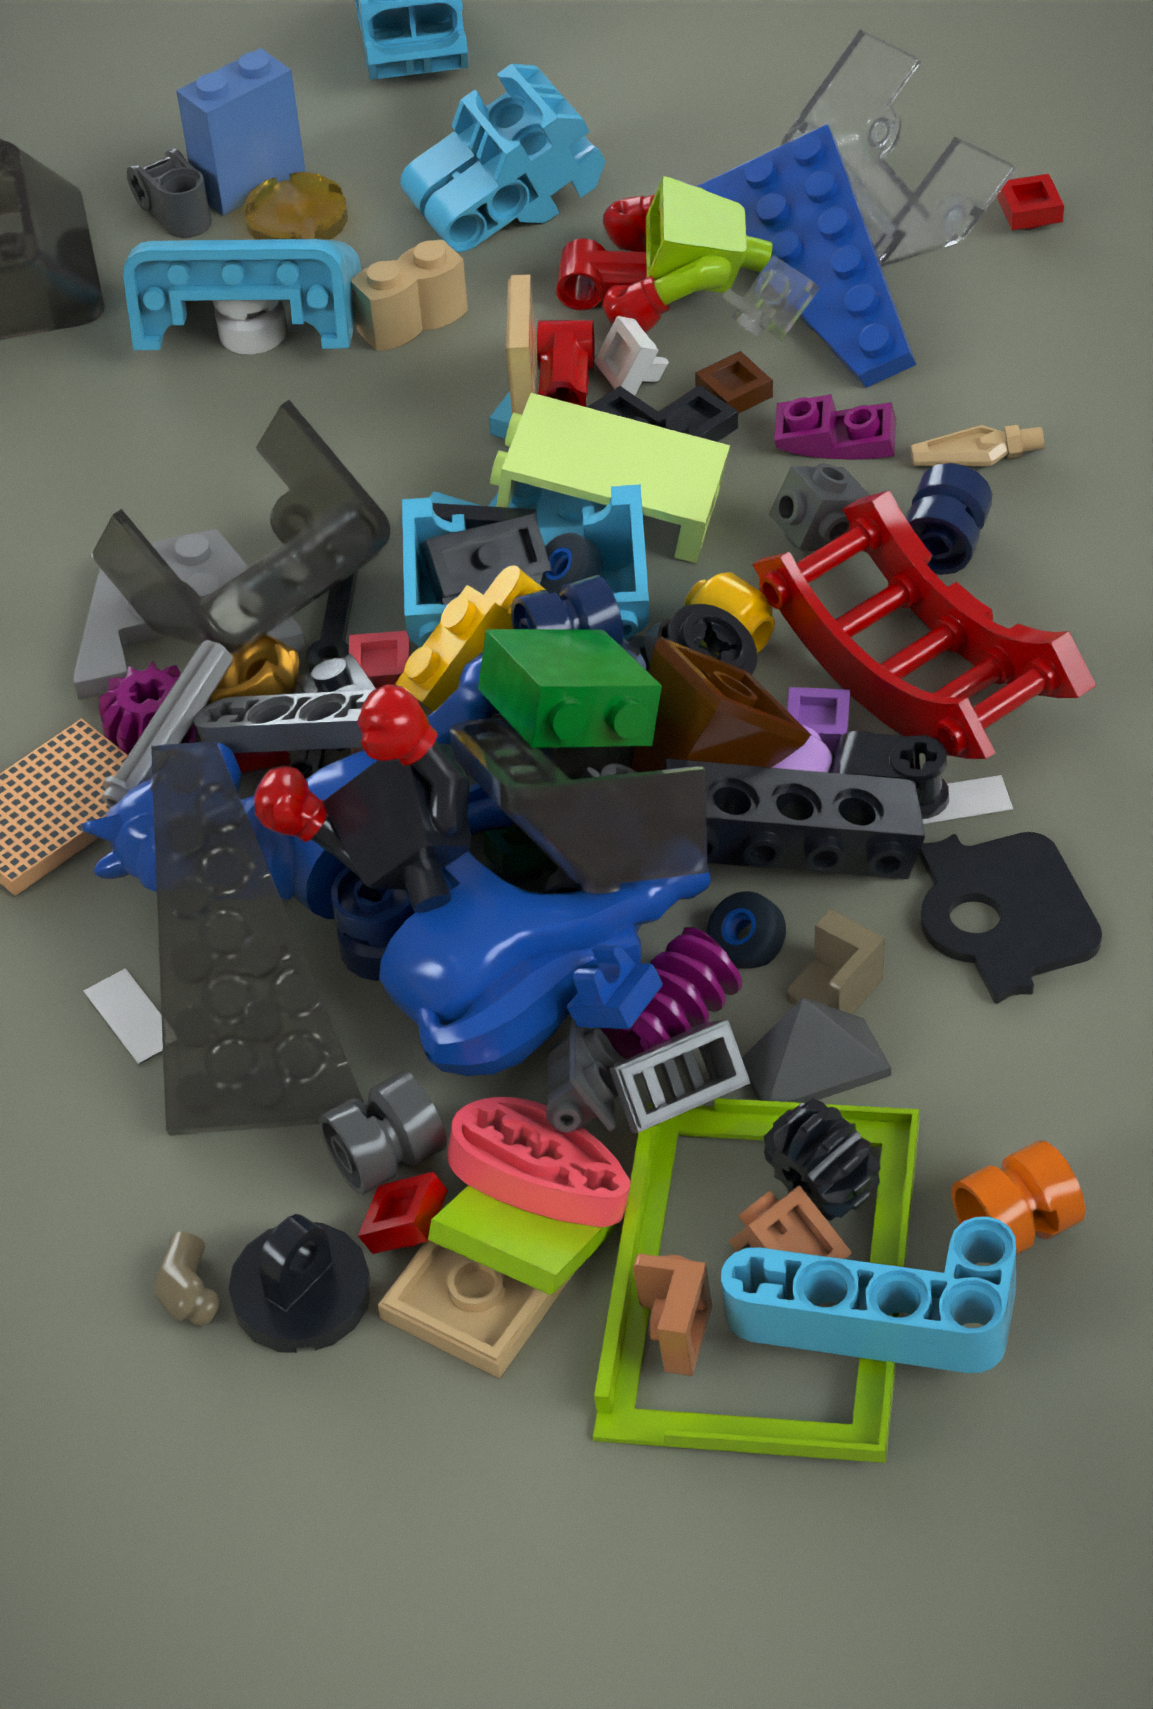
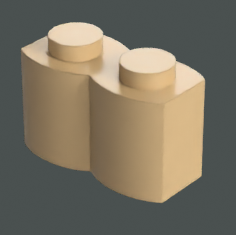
[351,240,468,351]

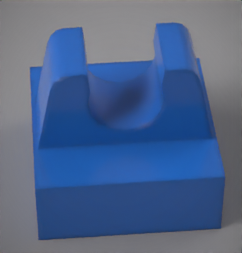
[567,945,663,1029]

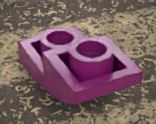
[774,394,896,460]

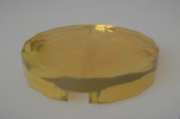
[244,172,348,240]

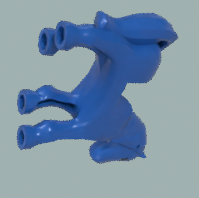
[81,652,711,1076]

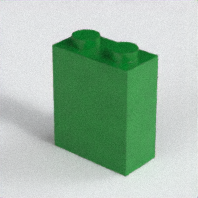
[478,629,662,748]

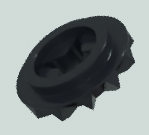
[665,604,758,675]

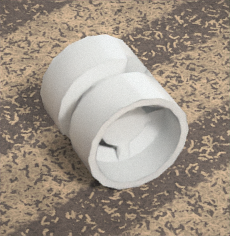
[212,300,287,355]

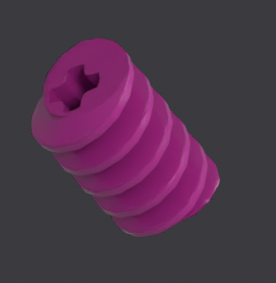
[601,927,743,1059]

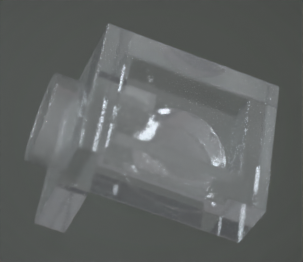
[722,255,820,341]

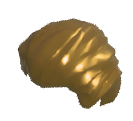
[206,634,299,706]

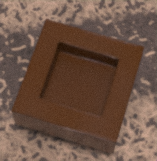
[695,351,773,414]

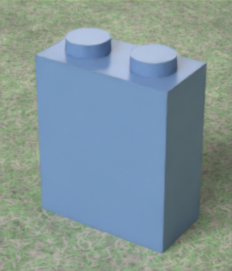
[176,48,306,216]

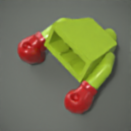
[602,176,773,333]

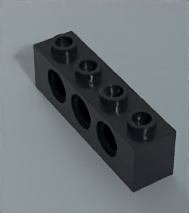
[653,758,925,879]

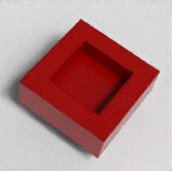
[997,173,1064,230]
[358,1172,448,1254]

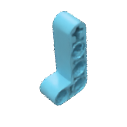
[721,1217,1016,1373]

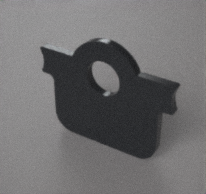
[919,832,1102,1004]

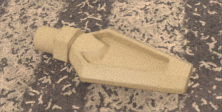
[910,425,1044,466]

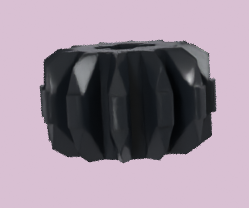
[763,1098,881,1221]

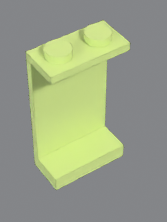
[490,393,730,564]

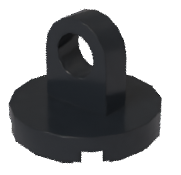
[228,1214,371,1353]

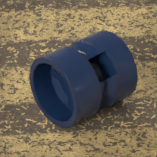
[905,463,993,575]
[511,575,623,647]
[331,867,416,981]

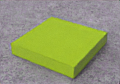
[428,1185,618,1295]

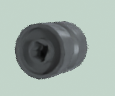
[319,1071,447,1195]

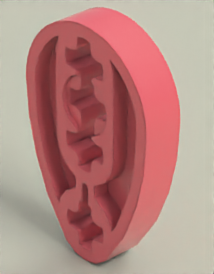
[447,1097,630,1227]

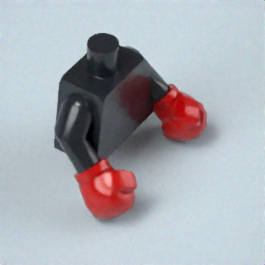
[254,685,472,913]

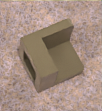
[787,909,885,1014]

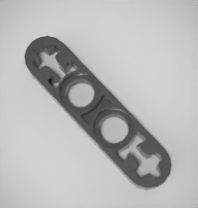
[194,689,375,753]

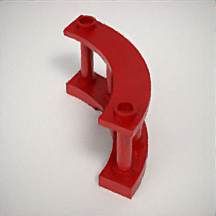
[752,490,1096,759]

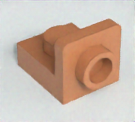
[728,1185,852,1259]
[633,1254,713,1376]

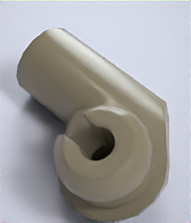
[154,1231,219,1327]

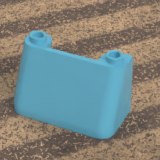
[123,239,362,350]
[402,484,650,647]

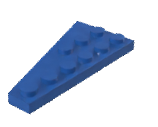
[696,124,917,388]

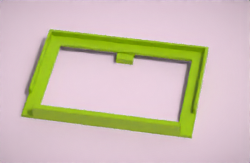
[593,1098,920,1463]

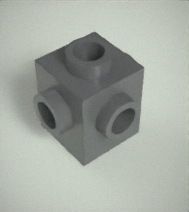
[768,463,870,551]

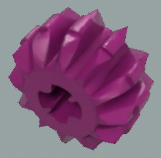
[99,661,197,755]

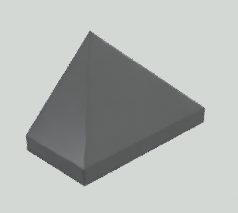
[742,997,891,1103]

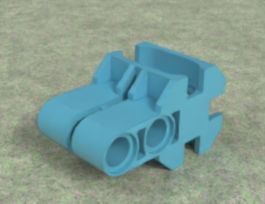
[355,0,468,80]
[400,64,606,252]

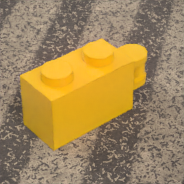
[395,565,546,712]

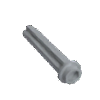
[102,640,233,807]

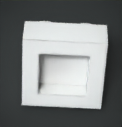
[594,316,669,395]

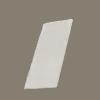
[916,775,1013,824]
[83,968,181,1064]

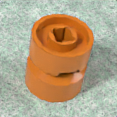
[951,1140,1086,1264]

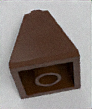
[631,636,811,829]

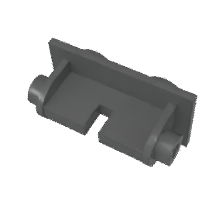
[546,1015,618,1132]

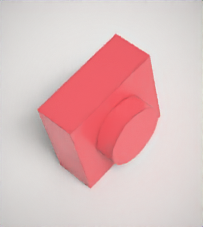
[349,631,411,688]

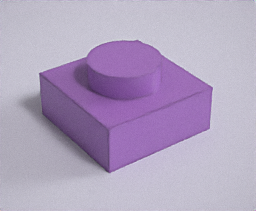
[787,687,850,751]

